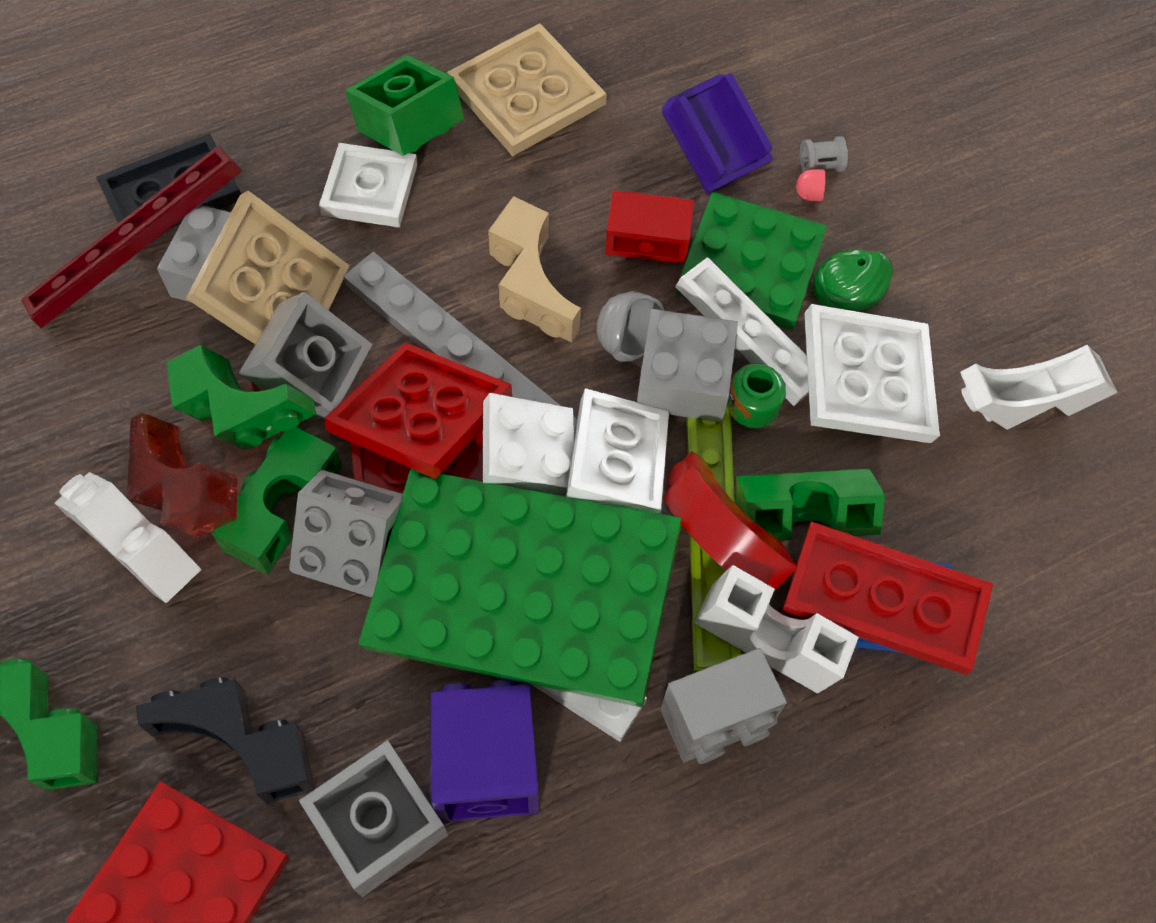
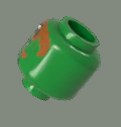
[726,364,786,428]

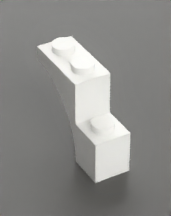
[960,345,1118,430]
[55,472,202,603]

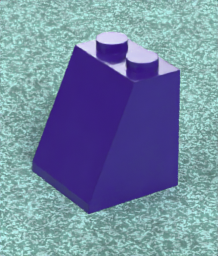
[431,679,539,822]

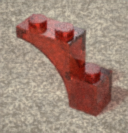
[127,412,237,537]

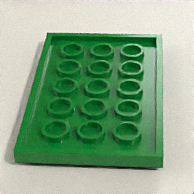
[358,469,682,708]

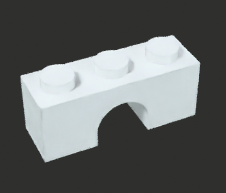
[694,565,859,693]

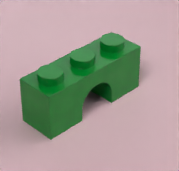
[212,427,342,575]
[735,469,885,541]

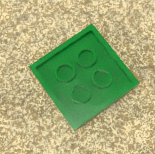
[675,192,827,330]

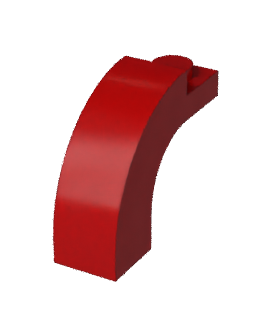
[662,451,798,591]

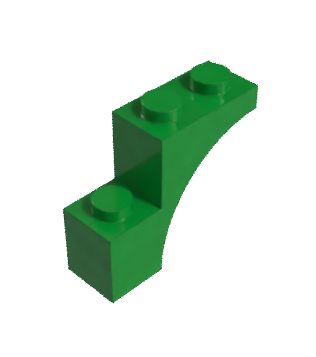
[166,344,316,450]
[0,659,97,790]

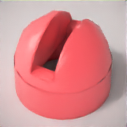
[796,169,825,202]

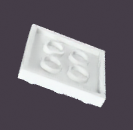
[805,304,940,443]

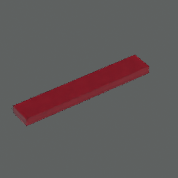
[21,146,242,329]

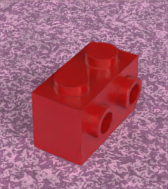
[605,190,694,264]

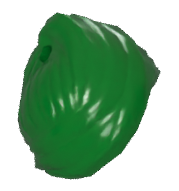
[813,250,894,312]

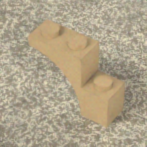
[488,196,581,343]

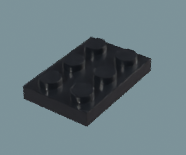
[96,133,241,229]

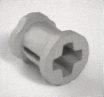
[800,136,848,172]

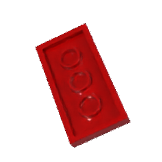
[782,522,994,675]

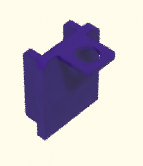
[661,73,774,195]

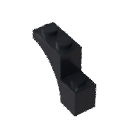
[136,677,315,804]

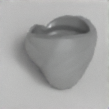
[596,291,664,362]

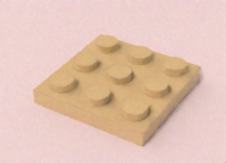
[447,23,607,156]
[186,191,350,344]

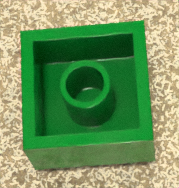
[345,55,464,156]

